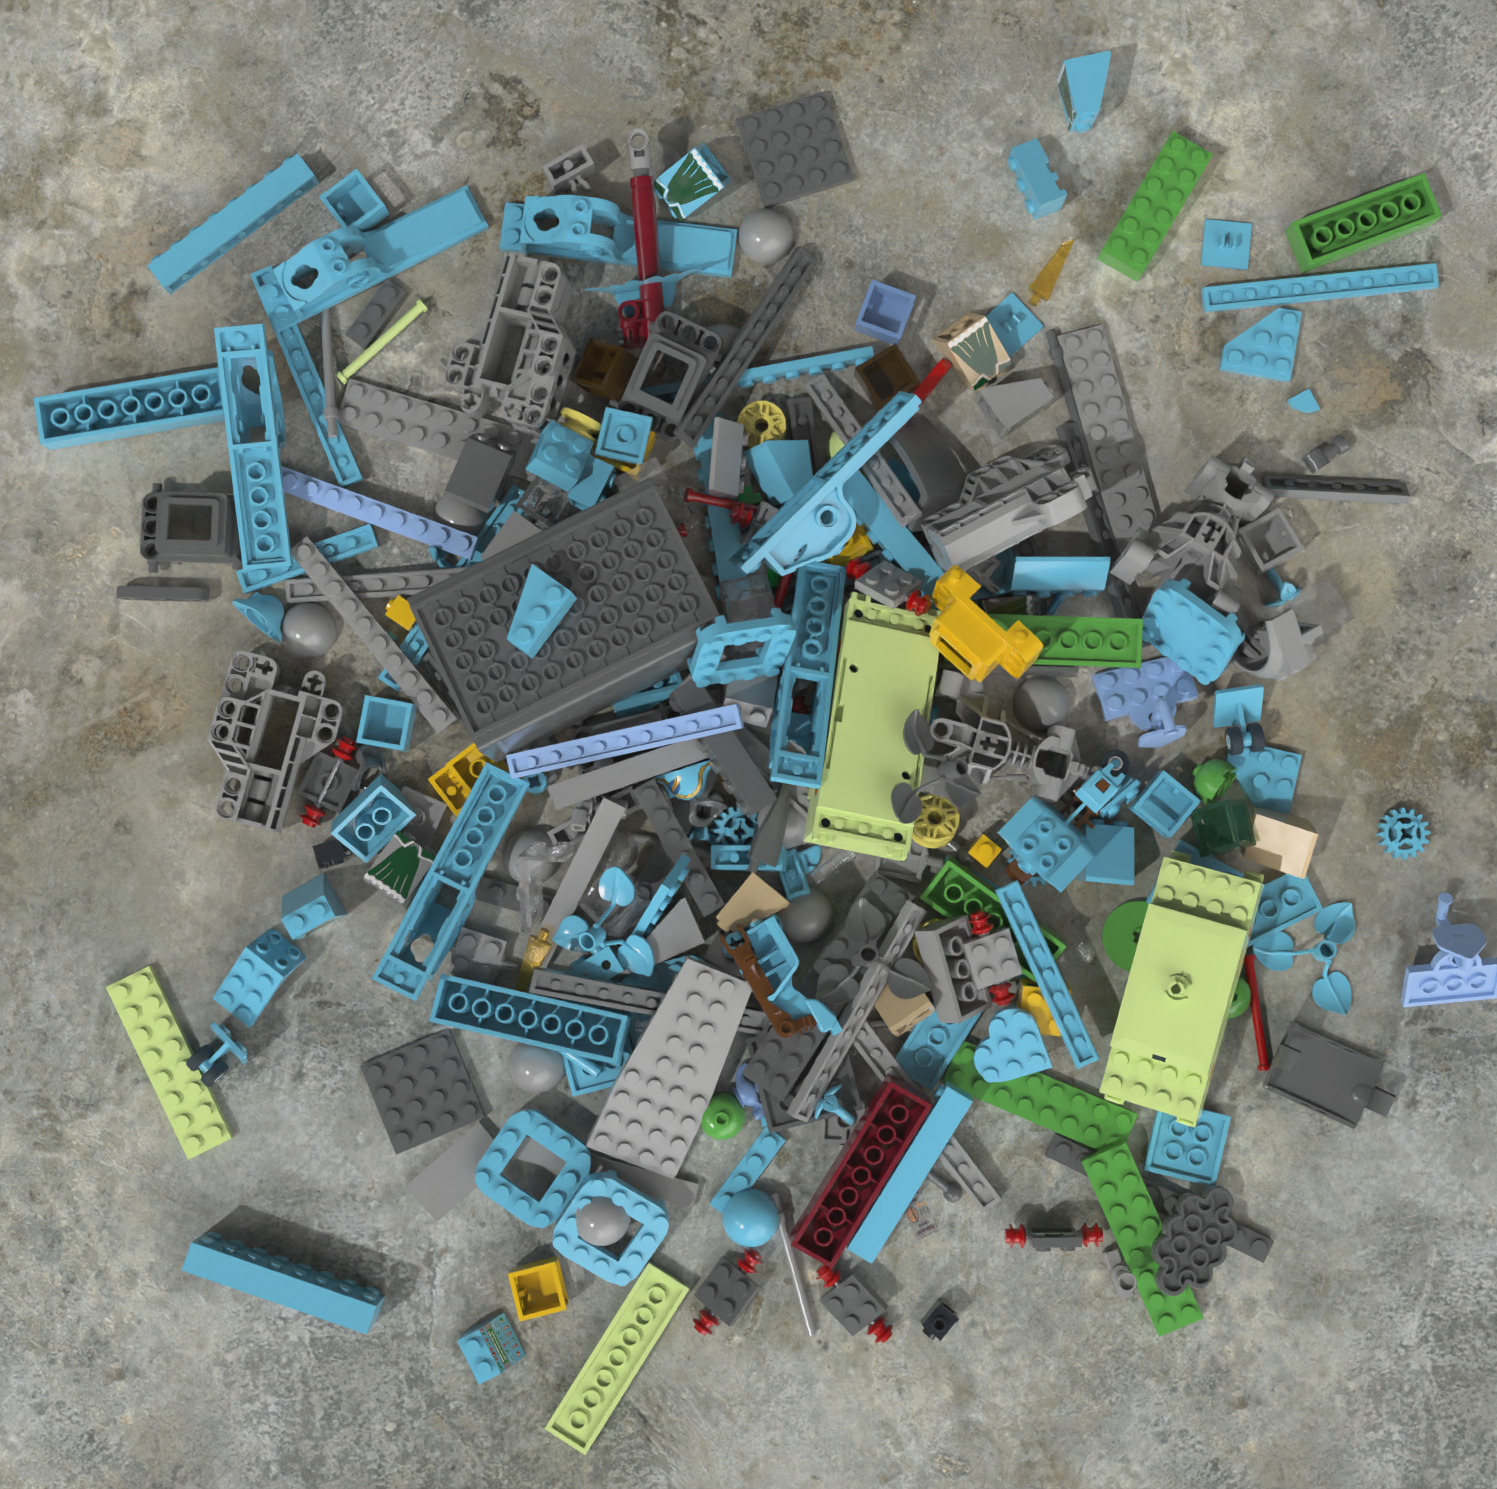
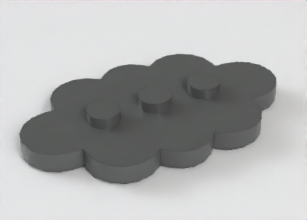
[1151,1185,1237,1296]

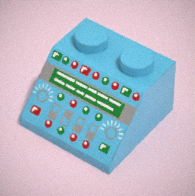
[457,1312,526,1385]

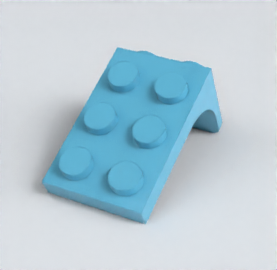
[213,929,306,1028]

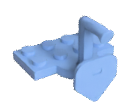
[1092,657,1199,749]
[1400,892,1497,1007]

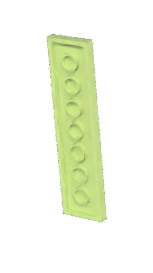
[106,965,234,1160]
[545,1261,690,1455]

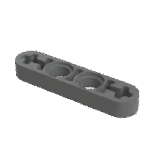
[116,586,209,602]

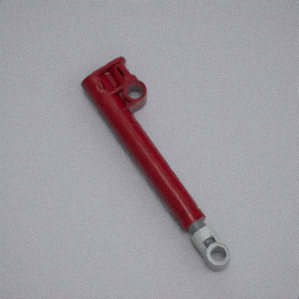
[618,128,666,349]

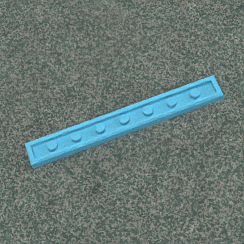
[995,880,1100,1069]

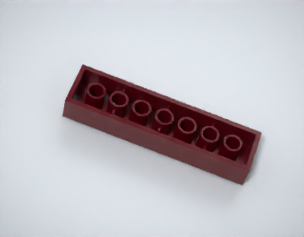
[790,1073,933,1268]

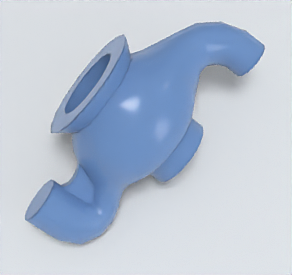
[732,1062,765,1120]

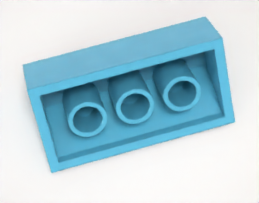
[1004,557,1110,598]

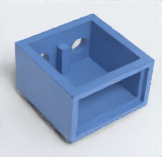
[854,279,916,347]

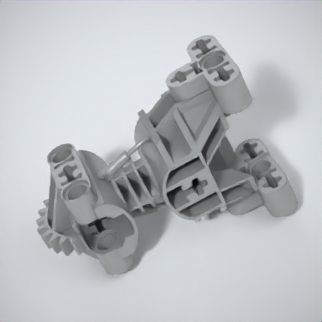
[1109,455,1275,617]
[919,670,1092,803]

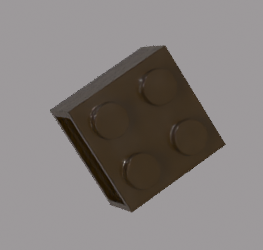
[570,338,639,402]
[854,343,920,412]

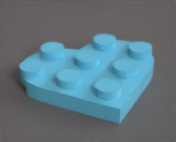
[974,1005,1052,1083]

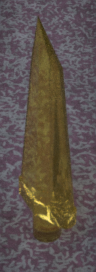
[1028,238,1075,307]
[516,927,552,992]

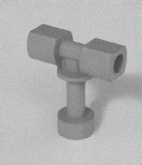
[570,797,628,831]
[1102,1246,1137,1299]

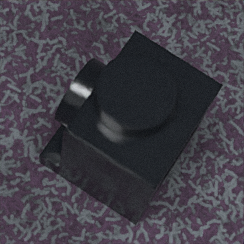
[312,839,353,869]
[920,1298,959,1341]

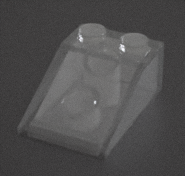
[719,573,775,655]

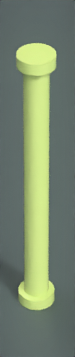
[335,299,428,384]

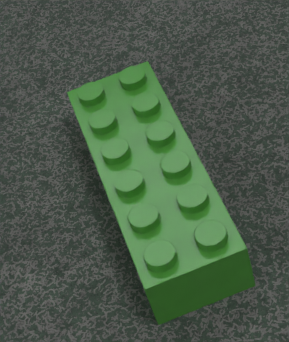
[1097,131,1213,282]
[1285,173,1442,274]
[920,855,1067,983]

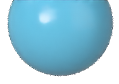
[722,1188,779,1247]

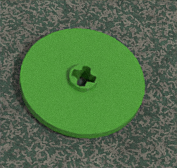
[1102,901,1149,972]

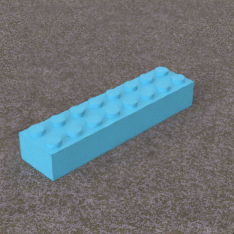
[33,367,225,450]
[429,974,631,1066]
[182,1232,385,1334]

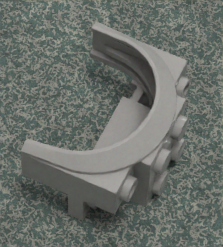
[1231,607,1324,681]

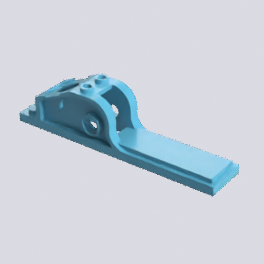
[256,185,489,333]
[499,195,737,278]
[214,324,293,570]
[729,391,922,576]
[768,561,846,789]
[372,762,530,1001]

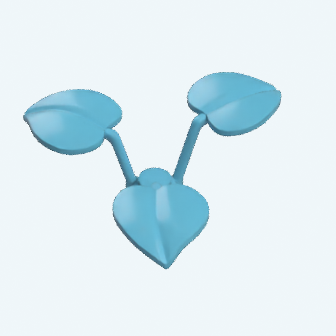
[552,866,655,977]
[1252,902,1355,1015]

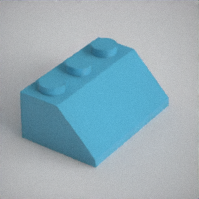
[331,774,416,863]

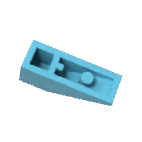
[612,672,683,719]
[711,845,787,872]

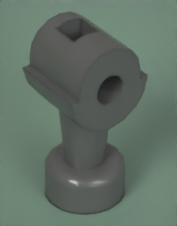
[1302,435,1349,473]

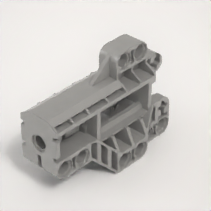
[445,253,581,437]
[920,444,1098,571]
[207,651,344,833]

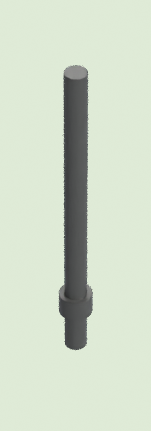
[1045,329,1093,464]

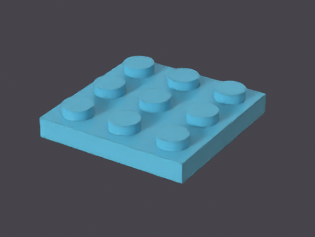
[1143,1109,1231,1186]

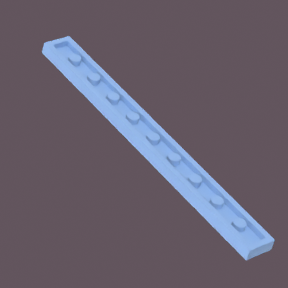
[281,466,480,561]
[506,703,744,779]

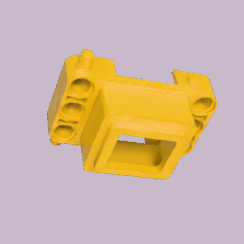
[929,564,1043,682]

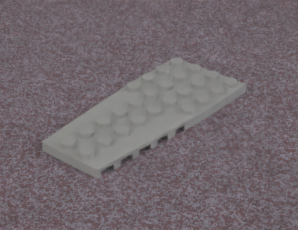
[586,956,752,1179]

